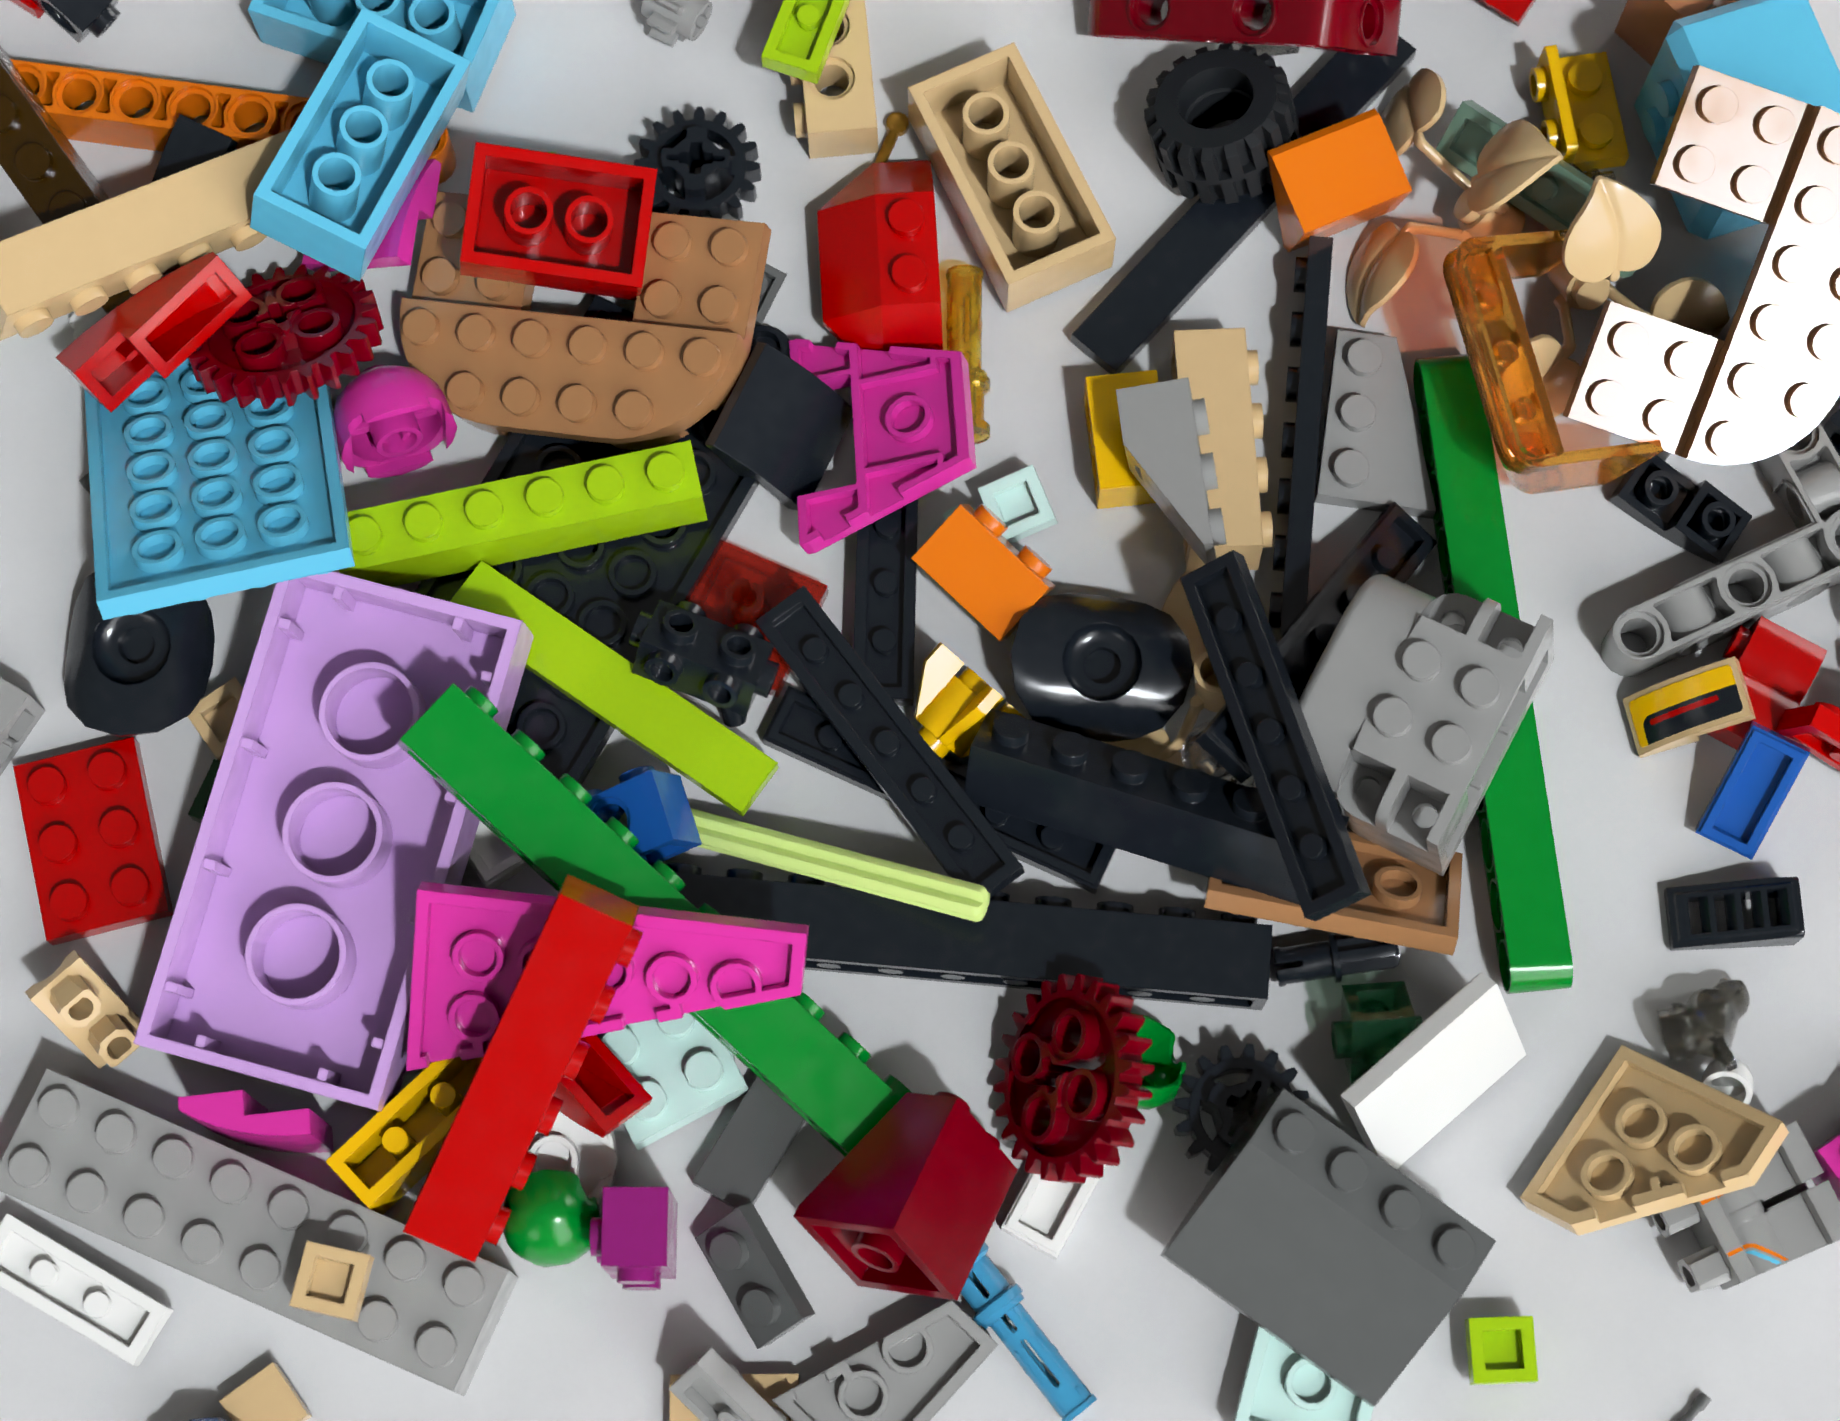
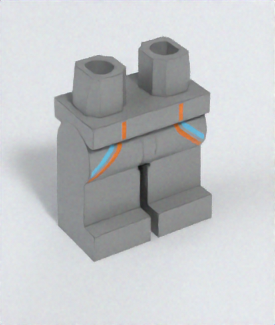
[1651,1120,1840,1293]

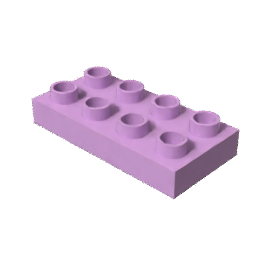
[133,571,534,1112]

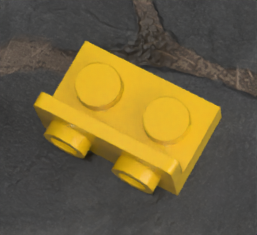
[1529,45,1629,172]

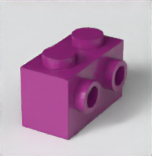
[590,1187,678,1291]

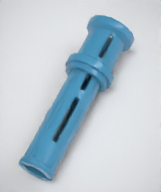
[960,1242,1097,1421]

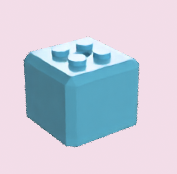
[1634,0,1840,240]

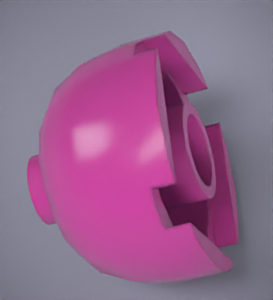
[333,365,457,478]

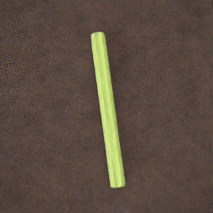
[691,808,990,922]

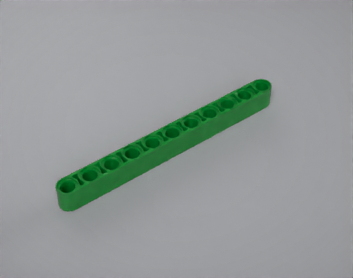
[1413,353,1573,994]

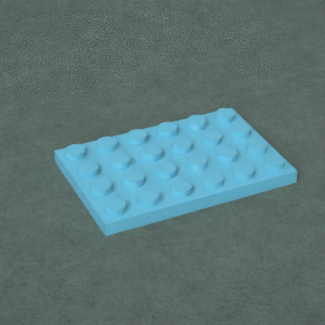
[84,358,355,620]

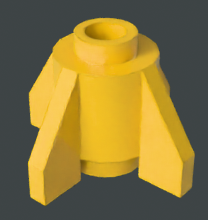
[914,642,1025,759]

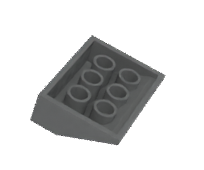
[1161,1089,1496,1407]

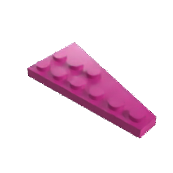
[406,881,809,1072]

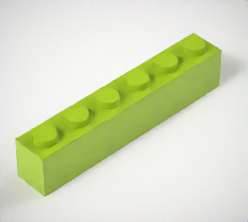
[339,440,708,587]

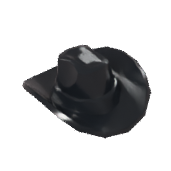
[64,572,215,737]
[1010,593,1193,742]

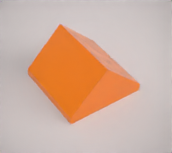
[1267,108,1413,253]

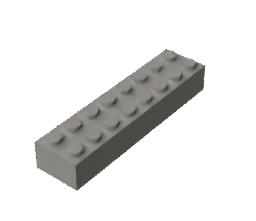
[0,1068,518,1396]

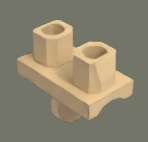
[25,950,141,1069]

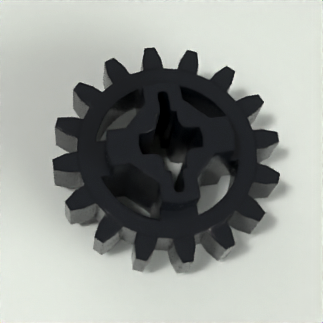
[634,107,762,220]
[1172,1043,1309,1176]

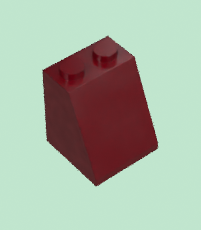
[793,1091,1018,1301]

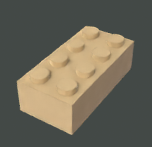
[908,42,1116,313]

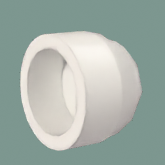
[1701,1056,1754,1105]

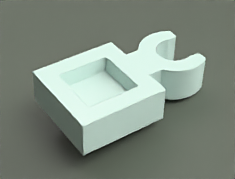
[943,465,1058,543]

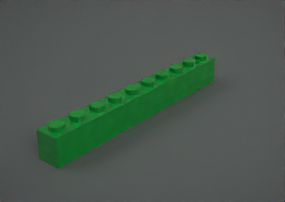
[398,683,912,1157]

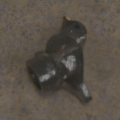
[1657,978,1750,1072]

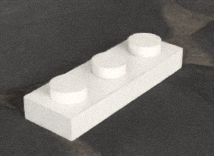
[0,1213,173,1367]

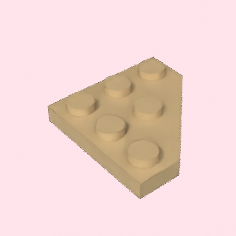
[1520,1045,1789,1236]

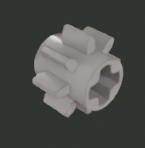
[641,0,712,47]

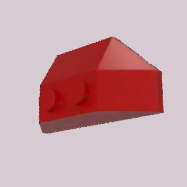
[817,160,943,351]

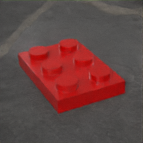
[13,737,173,946]

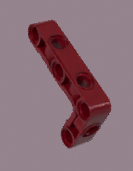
[1087,0,1402,56]

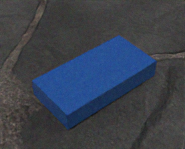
[1695,721,1810,860]

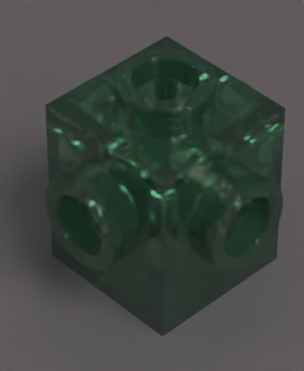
[1331,981,1423,1084]

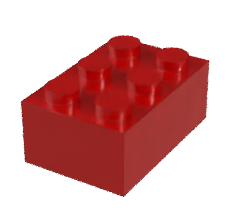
[460,142,657,300]

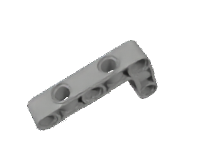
[1601,423,1840,677]

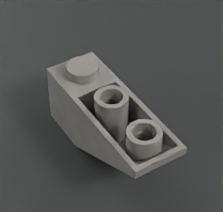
[1116,377,1227,564]

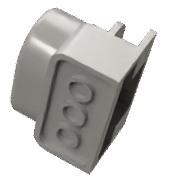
[1298,574,1554,876]

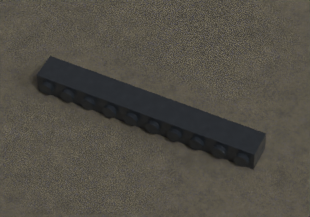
[666,863,1273,1010]

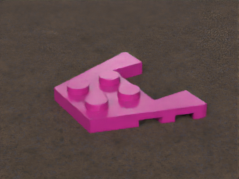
[789,339,976,554]

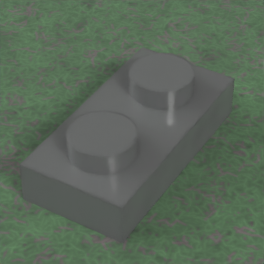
[695,1202,816,1349]

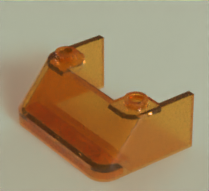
[1443,229,1663,494]

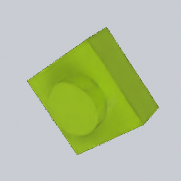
[1465,1316,1538,1385]

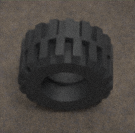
[1144,43,1301,204]

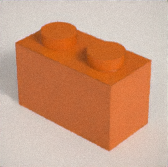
[911,503,1056,641]

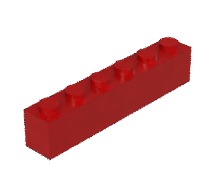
[403,874,643,1263]

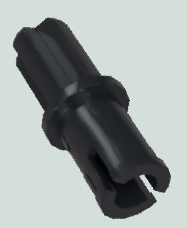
[1273,933,1400,987]

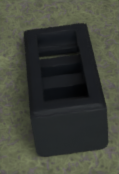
[1664,877,1805,951]

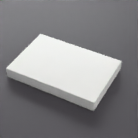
[1340,972,1526,1169]

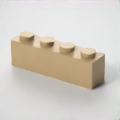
[1170,328,1273,573]

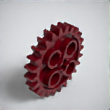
[188,264,384,409]
[993,974,1154,1184]

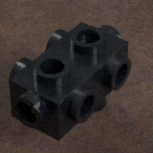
[629,600,780,727]

